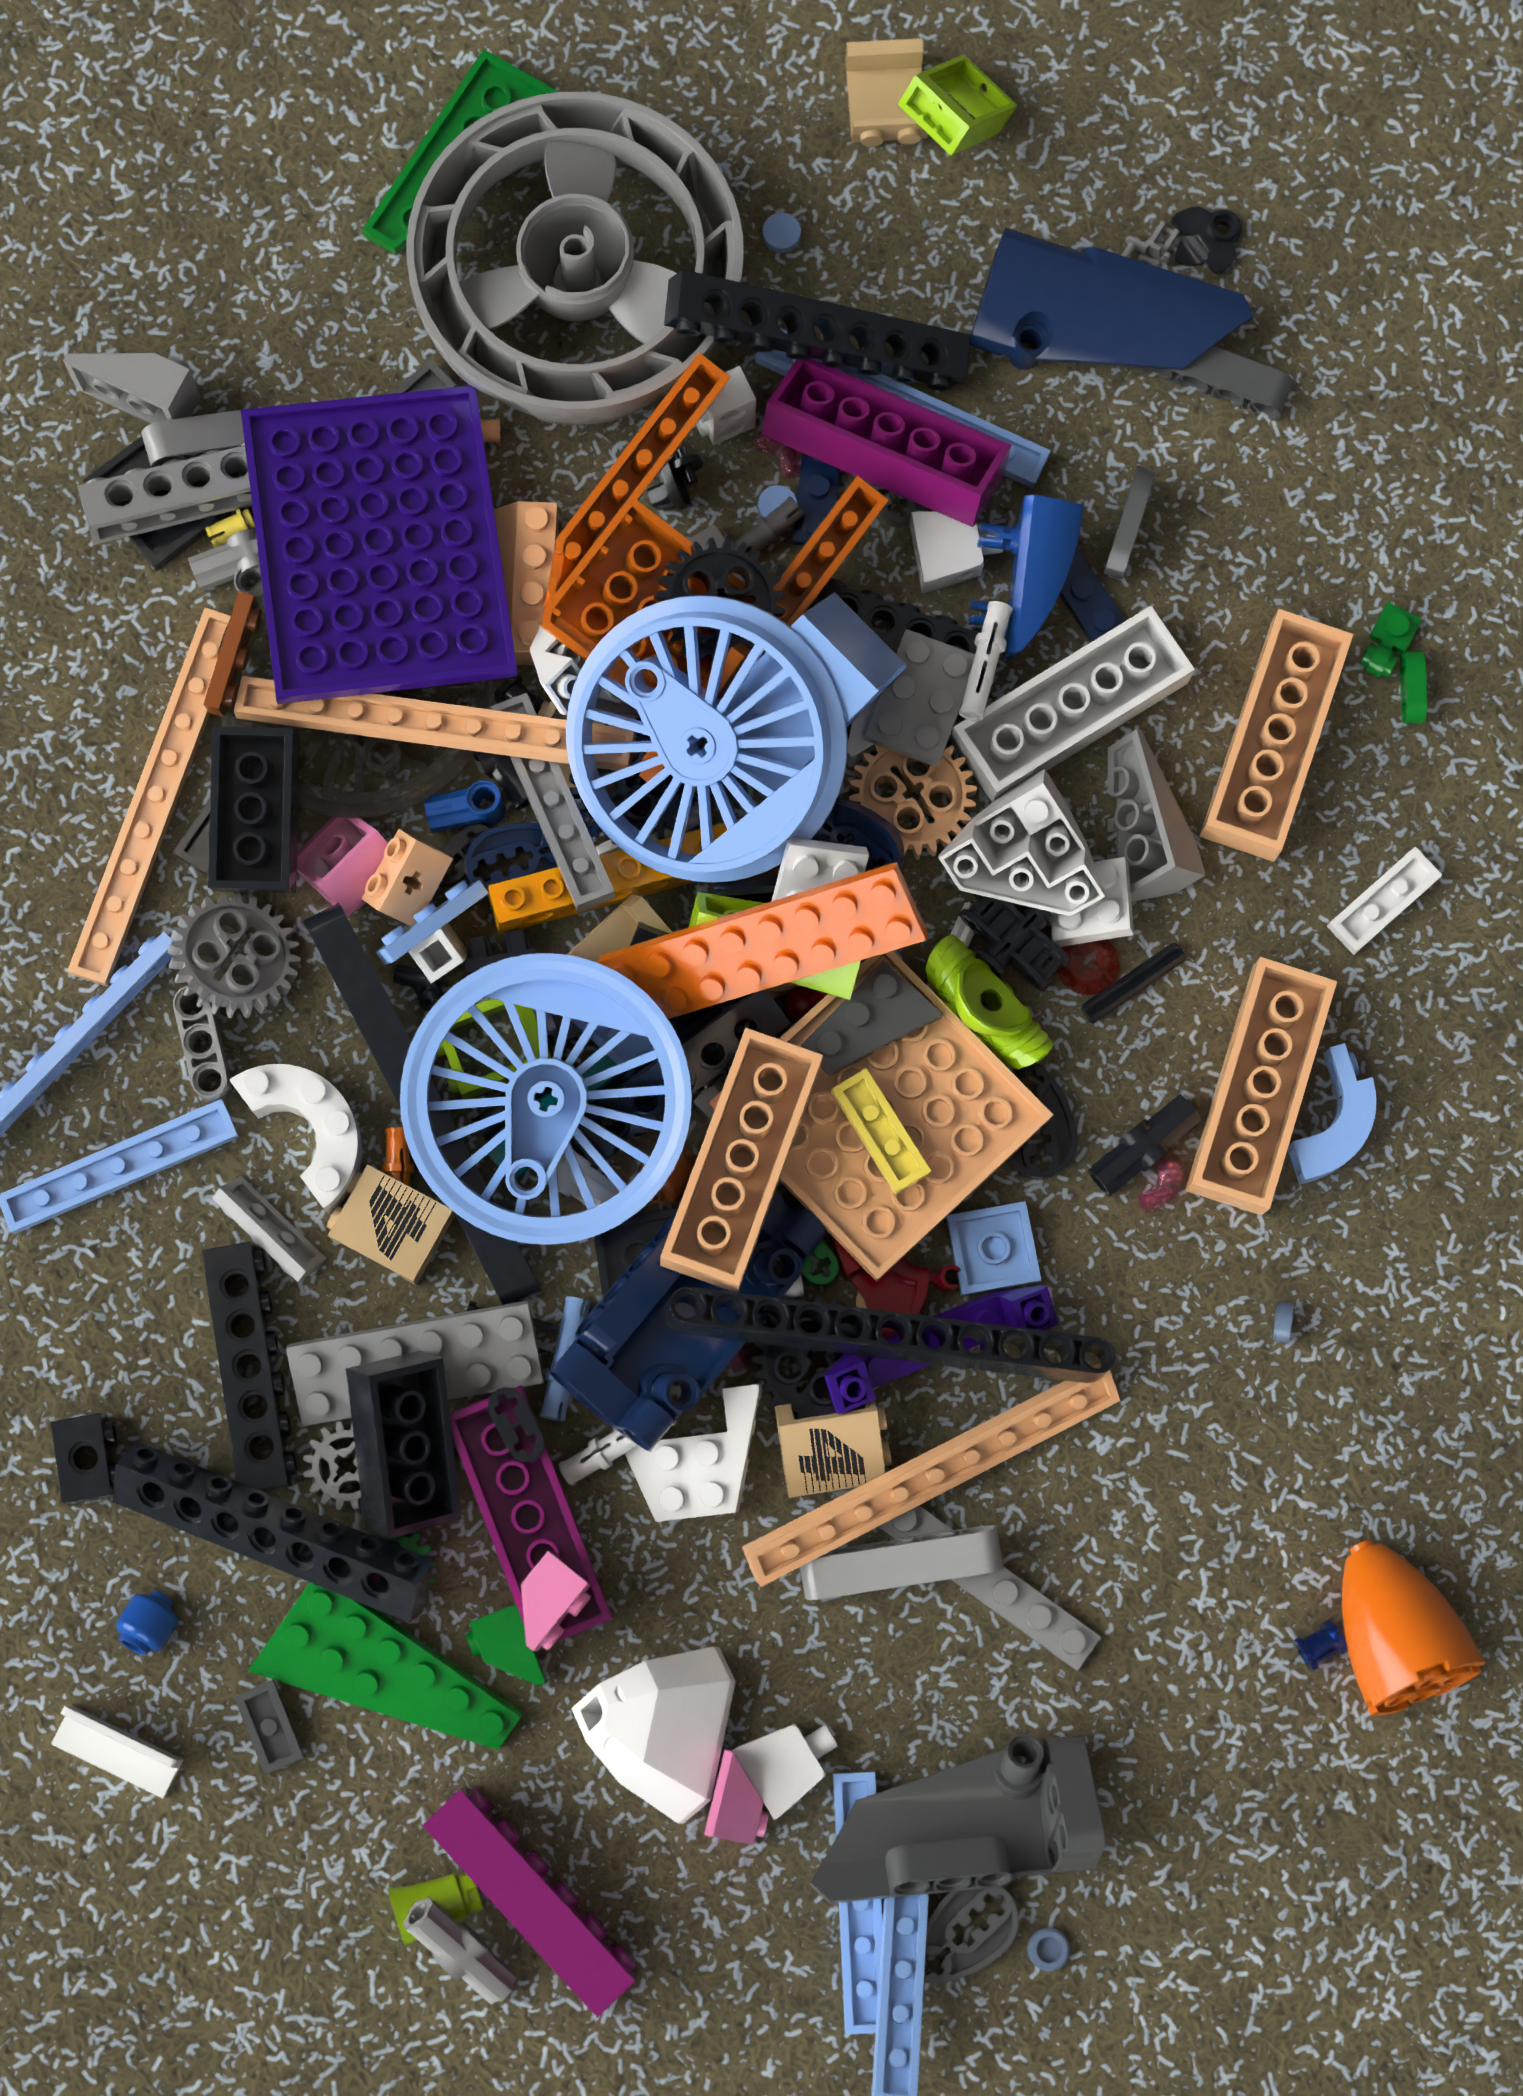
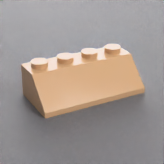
[494,501,559,666]

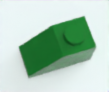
[466,1604,547,1686]

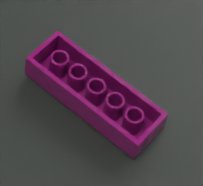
[762,358,1012,527]
[450,1385,614,1650]
[422,1786,637,2018]

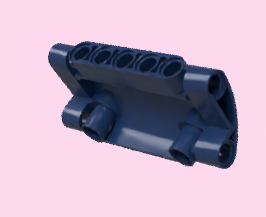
[549,1191,829,1452]

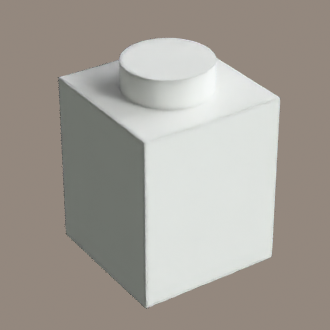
[408,923,468,983]

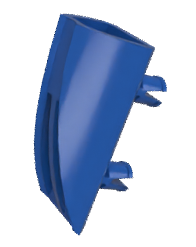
[968,495,1084,660]

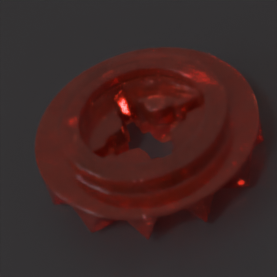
[1057,939,1120,995]

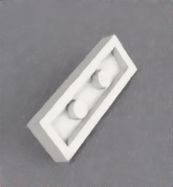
[1327,846,1442,955]

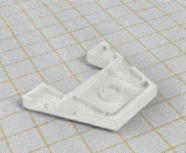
[613,1384,762,1522]

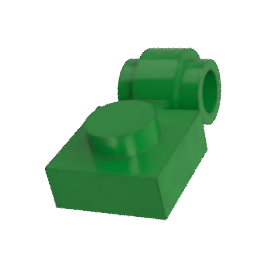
[1359,602,1422,678]

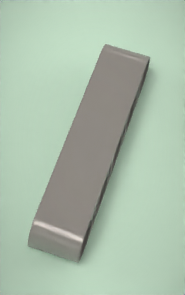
[800,1525,1004,1600]

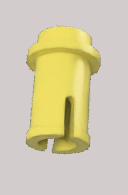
[205,508,255,548]

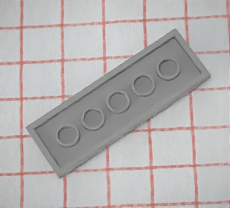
[286,1300,545,1426]

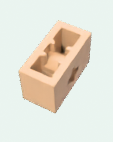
[361,829,453,926]

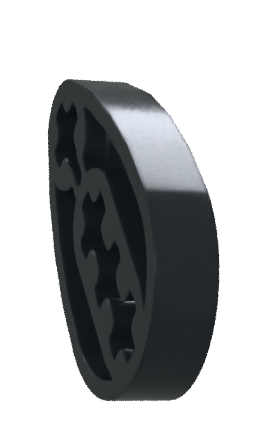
[1006,1063,1078,1179]

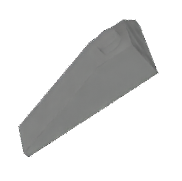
[1107,729,1205,902]

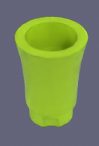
[388,1872,483,1946]

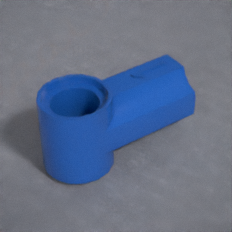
[424,780,506,833]

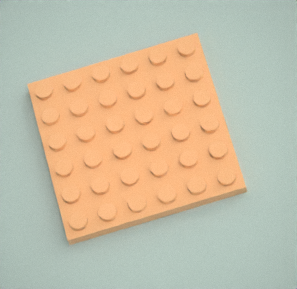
[708,951,1053,1282]

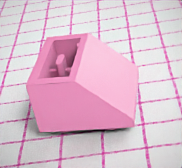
[521,1551,591,1652]

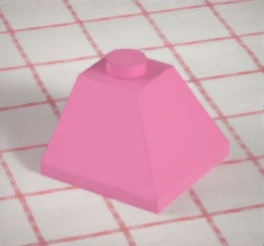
[704,1748,769,1845]

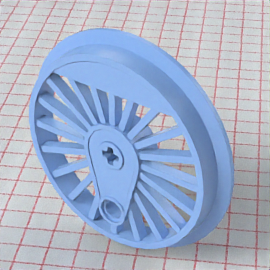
[566,595,848,883]
[400,953,692,1245]

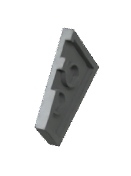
[800,960,943,1076]

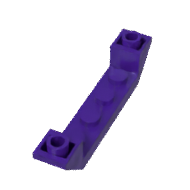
[824,1285,1058,1414]

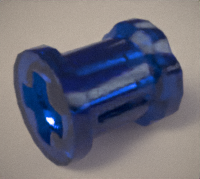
[1293,1619,1348,1672]

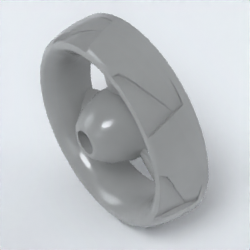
[406,92,744,425]

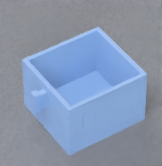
[720,592,907,789]

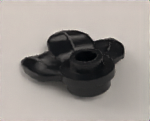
[1171,206,1242,274]

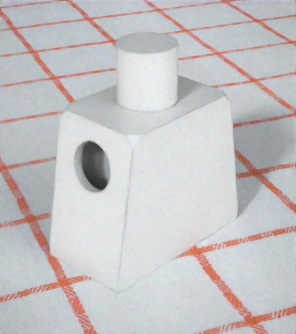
[909,511,1003,594]
[732,1723,838,1820]

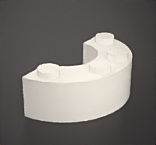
[229,1064,362,1214]

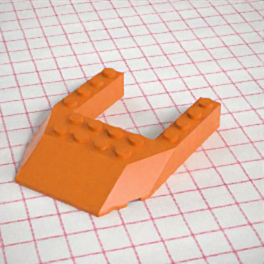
[541,352,888,700]

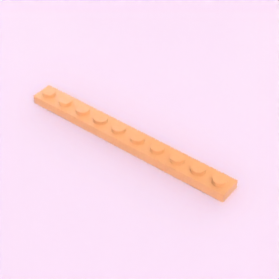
[67,608,231,987]
[234,676,636,771]
[742,1363,1120,1587]

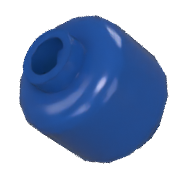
[116,1590,179,1656]

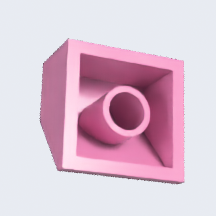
[297,806,388,917]

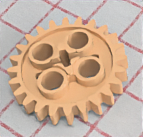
[849,744,977,860]

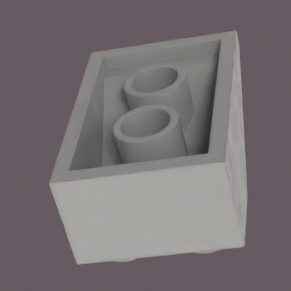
[63,353,201,424]

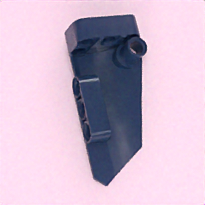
[969,227,1254,370]

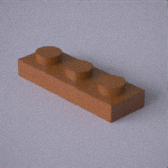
[203,591,262,717]

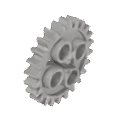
[168,892,301,1018]

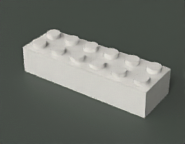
[950,606,1195,803]

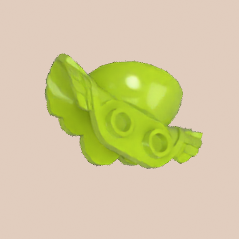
[925,934,1054,1069]

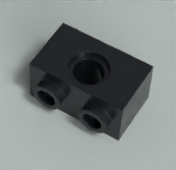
[50,1413,118,1505]

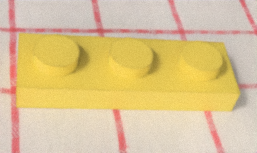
[831,1068,931,1195]

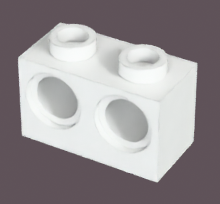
[696,366,756,445]

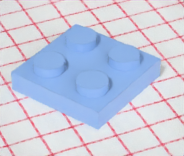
[946,1201,1042,1296]

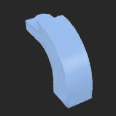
[1288,1043,1376,1185]

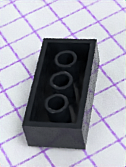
[208,726,300,893]
[346,1351,462,1539]

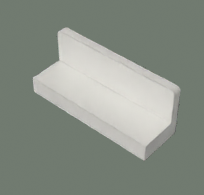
[51,1705,184,1799]

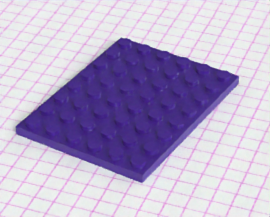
[241,386,517,704]

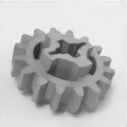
[303,1421,361,1511]

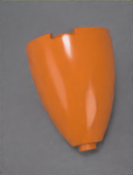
[1342,1540,1485,1716]

